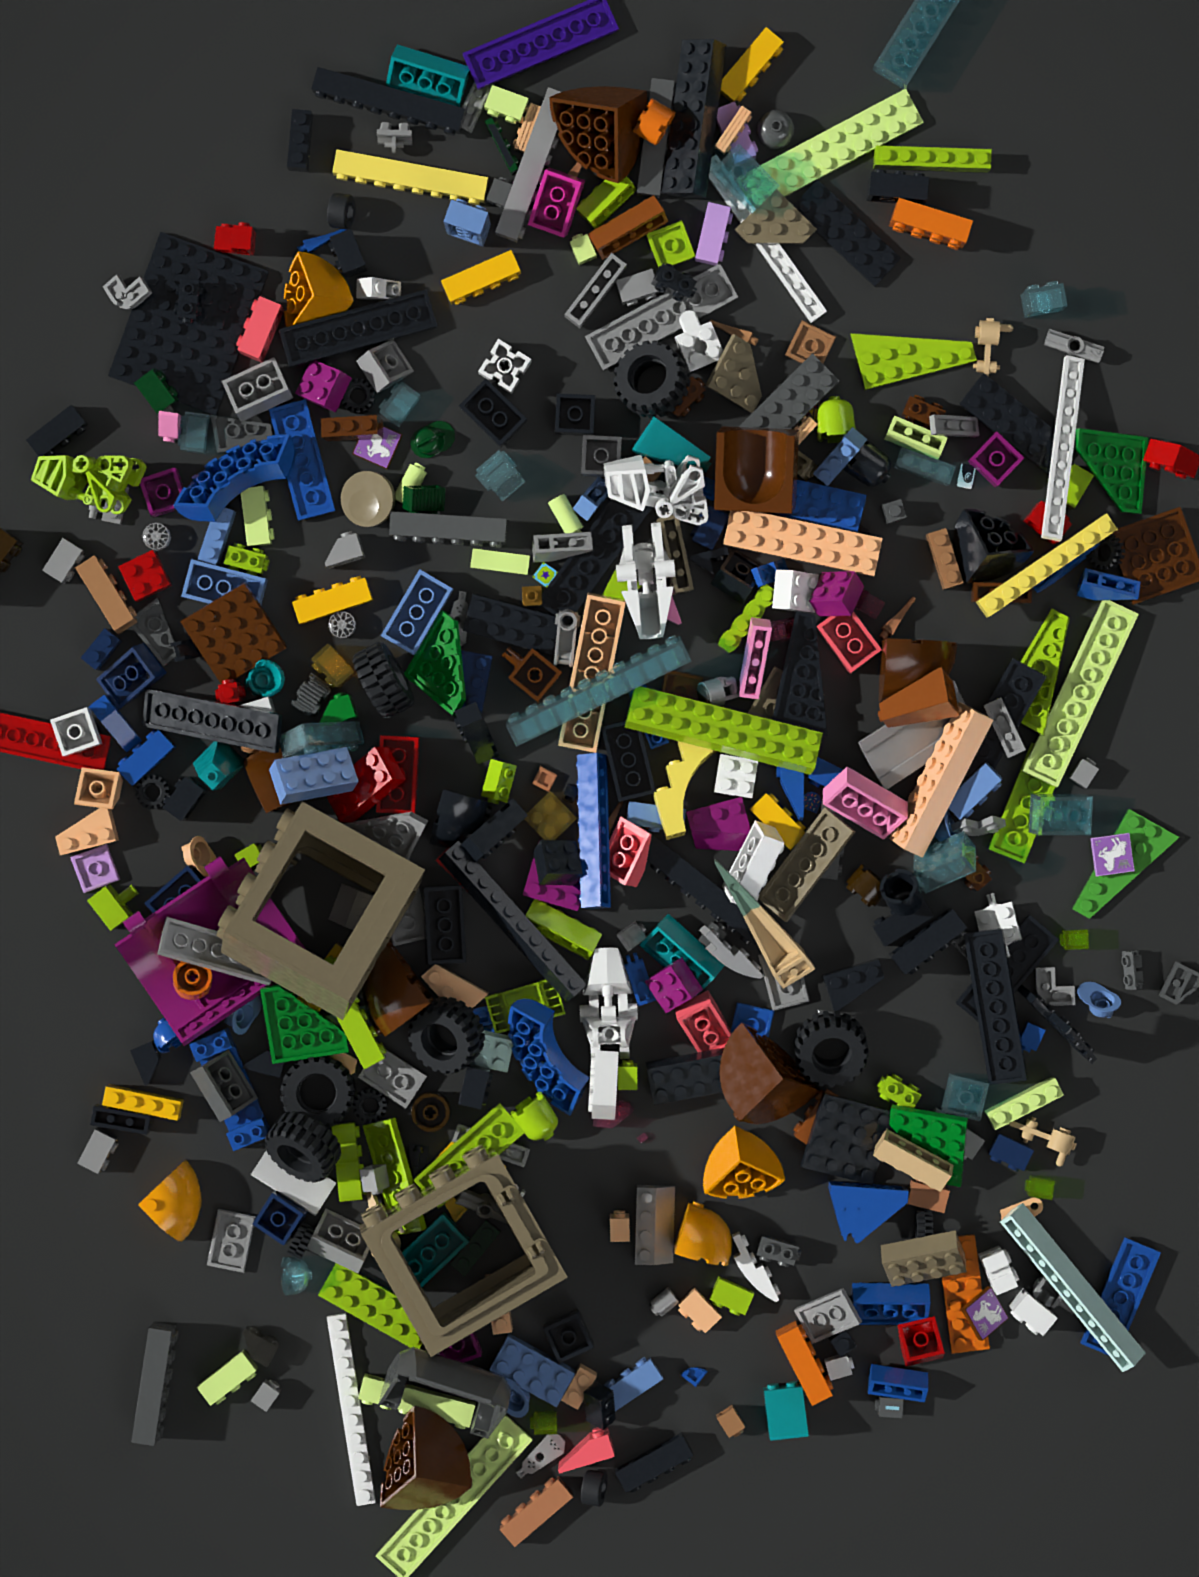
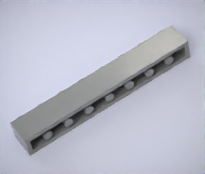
[495,87,560,243]

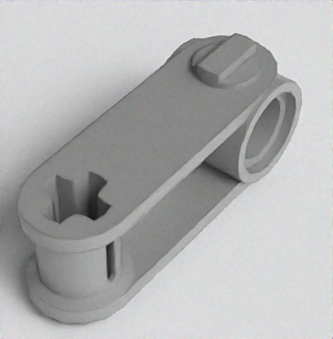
[554,609,581,667]

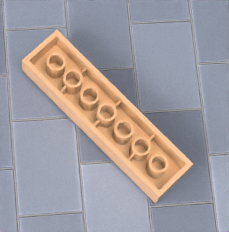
[723,511,883,577]
[558,592,626,753]
[889,702,993,858]

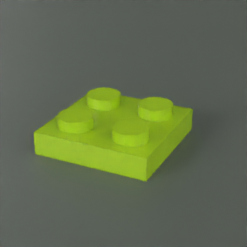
[646,221,696,268]

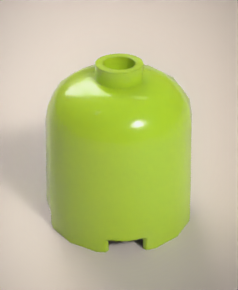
[817,396,855,443]
[510,1092,558,1141]

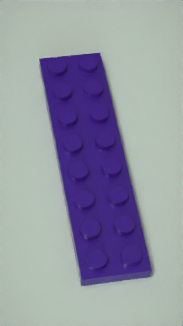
[462,0,619,90]

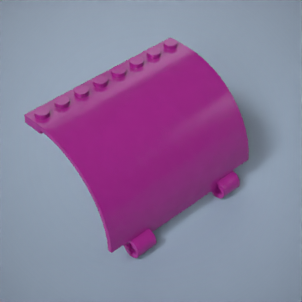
[114,857,306,1046]

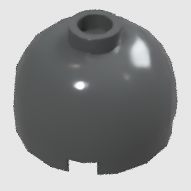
[756,110,794,149]

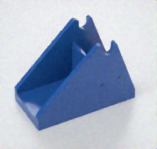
[828,1181,909,1243]

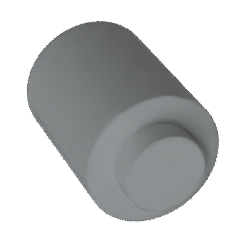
[650,1287,680,1316]

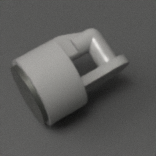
[697,676,740,707]

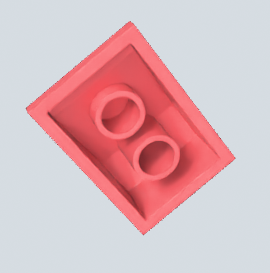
[609,817,652,887]
[674,990,732,1052]
[558,1427,615,1474]

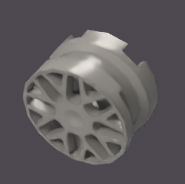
[142,523,171,551]
[329,611,356,638]

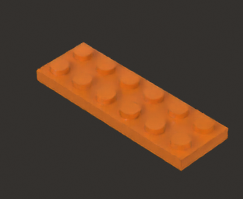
[941,1234,990,1354]

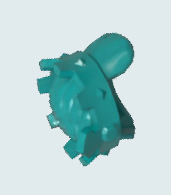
[244,659,285,698]

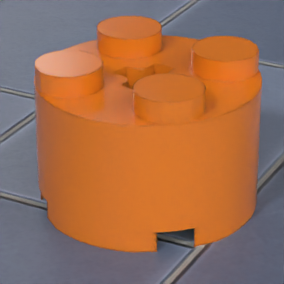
[633,98,676,145]
[173,961,212,1000]

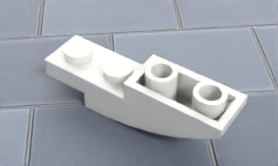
[732,1232,781,1302]

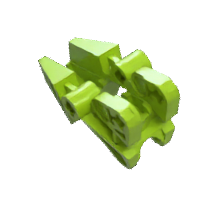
[31,455,146,515]

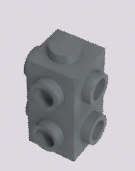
[756,1234,801,1267]

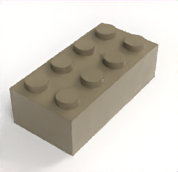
[881,1230,967,1287]

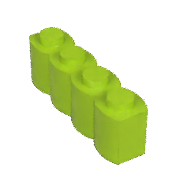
[718,584,774,653]
[332,1122,367,1202]

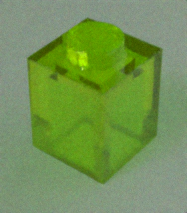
[1059,929,1089,950]
[1025,1175,1055,1200]
[530,1411,557,1435]

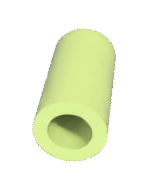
[395,462,427,504]
[548,494,583,533]

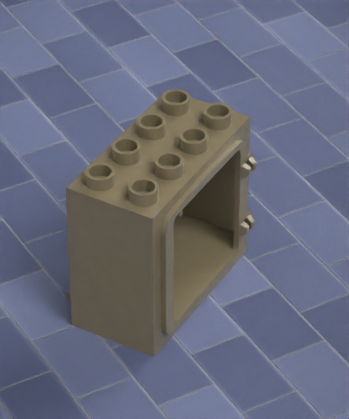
[216,802,425,1020]
[359,1145,567,1357]

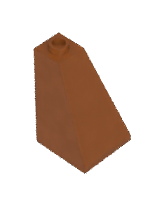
[878,667,960,728]

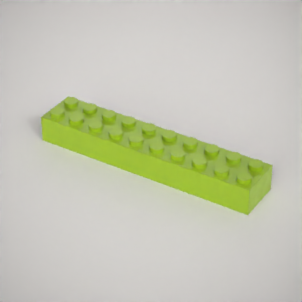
[625,685,823,775]

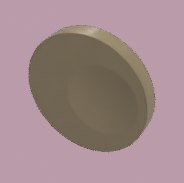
[341,471,396,527]

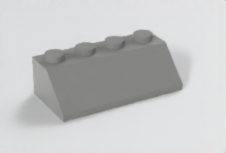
[635,1185,675,1265]

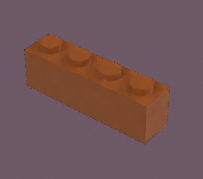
[588,195,669,260]

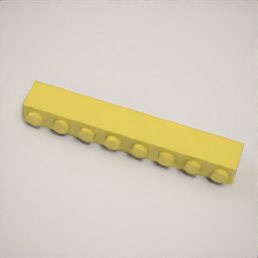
[333,150,489,205]
[976,513,1118,618]

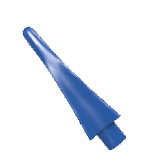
[297,229,347,254]

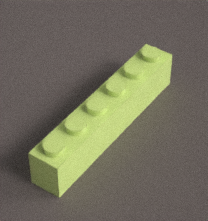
[358,1373,476,1429]

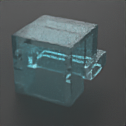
[475,450,525,502]

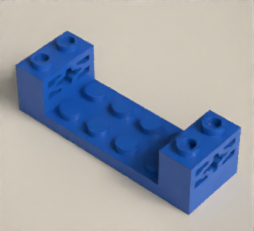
[189,1028,270,1151]

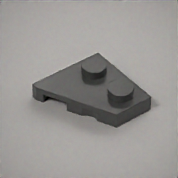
[1158,961,1199,1005]

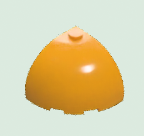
[284,251,354,327]
[703,1126,785,1199]
[138,1159,202,1242]
[674,1201,733,1266]

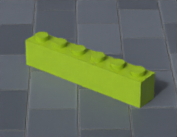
[873,146,992,173]
[324,955,387,1069]

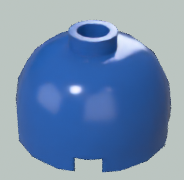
[153,1018,182,1053]

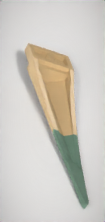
[715,859,815,989]

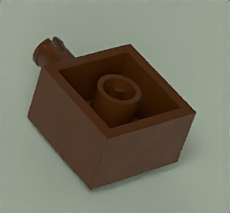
[502,646,562,702]

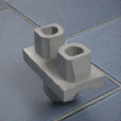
[377,122,412,153]

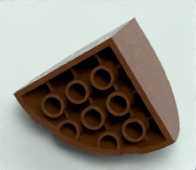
[549,86,647,183]
[879,638,957,703]
[243,743,319,813]
[362,940,434,1037]
[720,1023,821,1124]
[380,1406,472,1510]

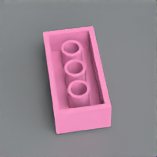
[823,767,908,840]

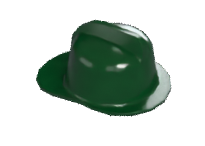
[410,421,455,458]

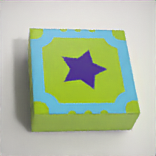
[532,562,558,588]

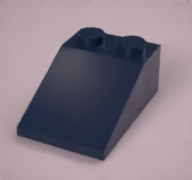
[96,643,167,710]

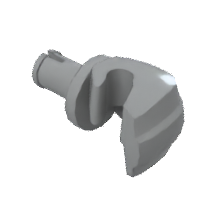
[1032,1275,1074,1315]

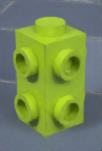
[224,543,270,576]
[481,759,517,805]
[877,1074,921,1108]

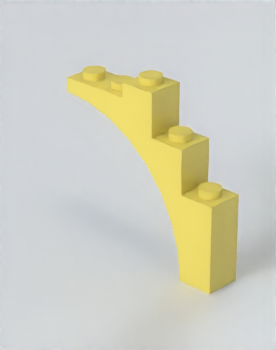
[654,741,718,840]

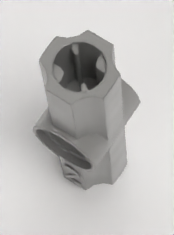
[1044,329,1104,363]
[455,1189,508,1224]

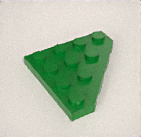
[1074,428,1148,514]
[404,610,466,716]
[260,985,349,1064]
[889,1104,968,1187]

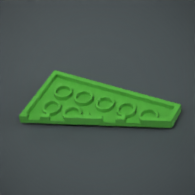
[1072,809,1179,919]

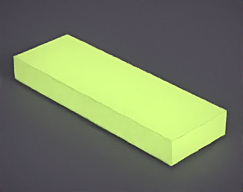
[470,548,530,575]

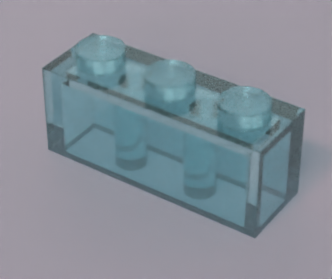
[893,447,956,486]

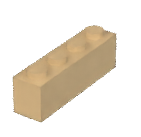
[873,1129,954,1192]

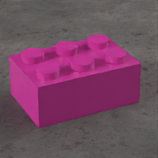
[528,167,585,238]

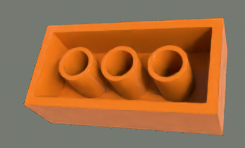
[889,198,973,250]
[775,1321,834,1406]

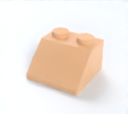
[74,767,123,809]

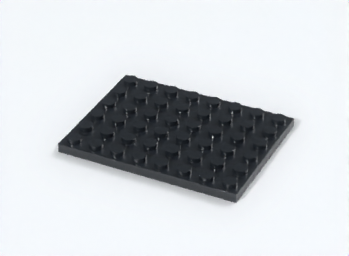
[108,232,269,416]

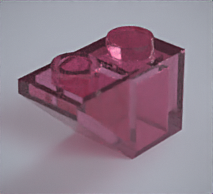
[769,617,794,643]
[593,1101,634,1129]

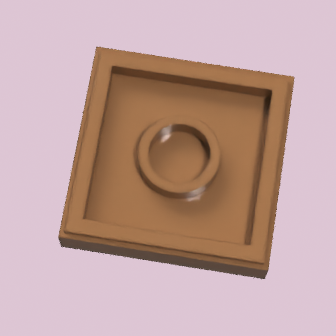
[785,320,836,364]

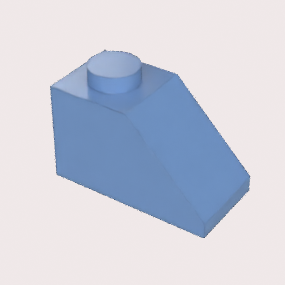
[573,477,608,521]

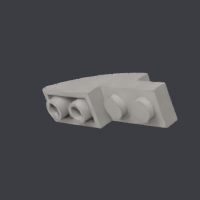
[699,925,763,979]

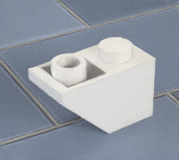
[356,277,401,301]

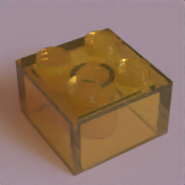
[311,644,357,688]
[525,791,577,840]

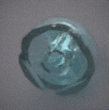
[281,1256,312,1296]

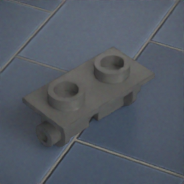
[1122,950,1144,990]

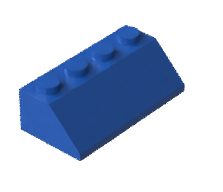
[851,1282,931,1325]

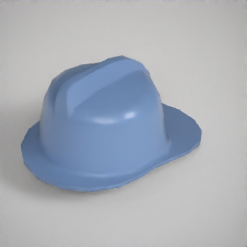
[935,809,961,845]
[1077,982,1121,1018]
[225,995,262,1035]
[505,1377,530,1418]

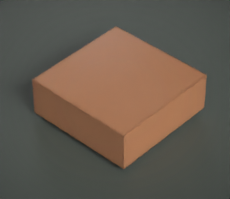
[532,766,557,792]

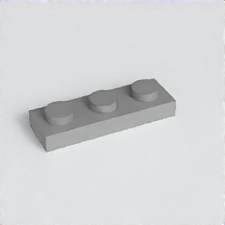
[929,414,979,437]
[983,697,1026,758]

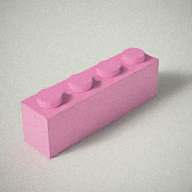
[738,617,772,699]

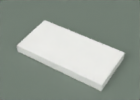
[251,1150,336,1216]

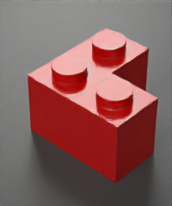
[214,222,256,256]
[1143,439,1199,479]

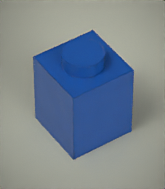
[1020,1021,1046,1052]

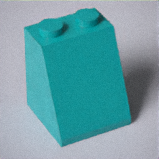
[763,1381,809,1441]

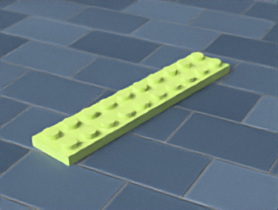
[736,88,924,209]
[1022,600,1139,788]
[376,1415,533,1577]

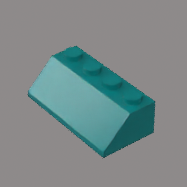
[385,44,470,107]
[639,914,725,996]

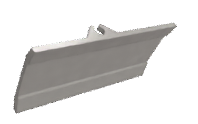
[858,680,966,790]

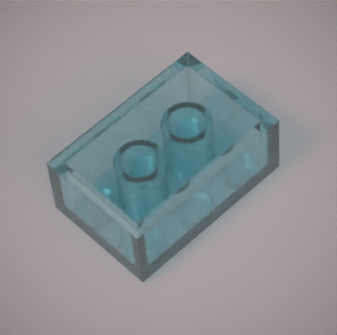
[710,144,780,213]
[1029,794,1093,835]
[914,831,976,894]

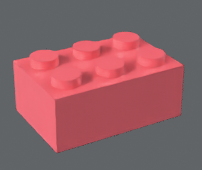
[236,296,284,363]
[816,611,882,673]

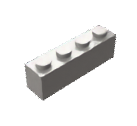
[565,253,627,329]

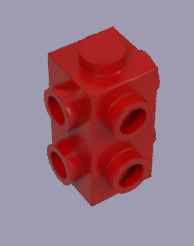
[215,679,246,704]

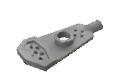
[450,591,468,646]
[516,1434,565,1478]

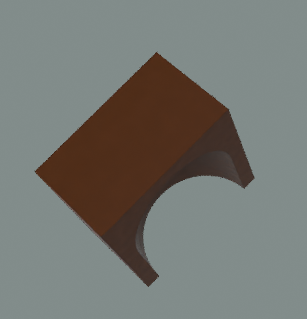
[714,426,799,514]

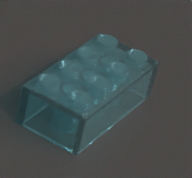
[280,721,365,758]

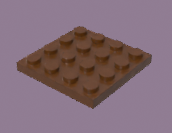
[1110,507,1199,605]
[180,582,287,684]

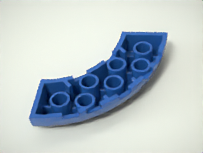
[173,434,294,522]
[508,999,590,1116]

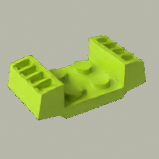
[485,979,565,1033]

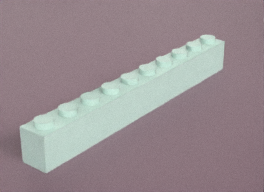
[1000,1203,1146,1372]

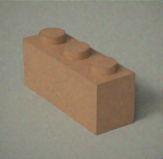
[926,528,963,590]

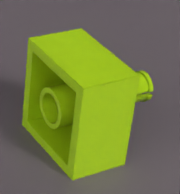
[87,884,139,931]

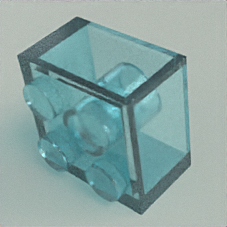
[1021,281,1068,318]
[941,1073,989,1121]

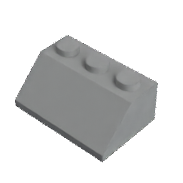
[306,1209,370,1273]

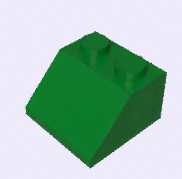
[318,692,359,729]

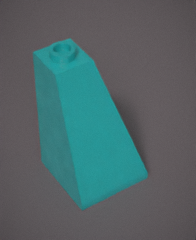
[632,417,712,473]
[193,741,244,790]

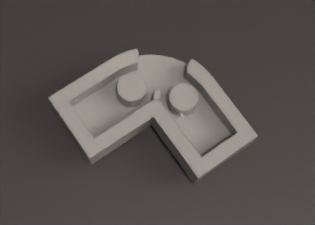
[103,275,152,310]
[951,816,1006,836]
[1035,967,1075,1006]

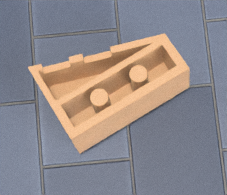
[55,808,119,855]
[421,964,489,1008]

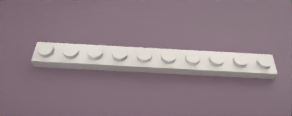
[709,155,827,323]
[1041,355,1085,542]
[327,1313,376,1506]

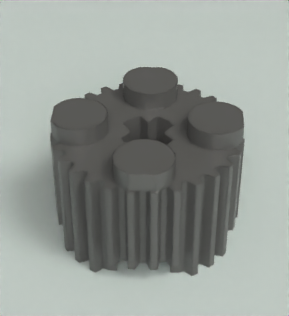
[290,673,332,717]

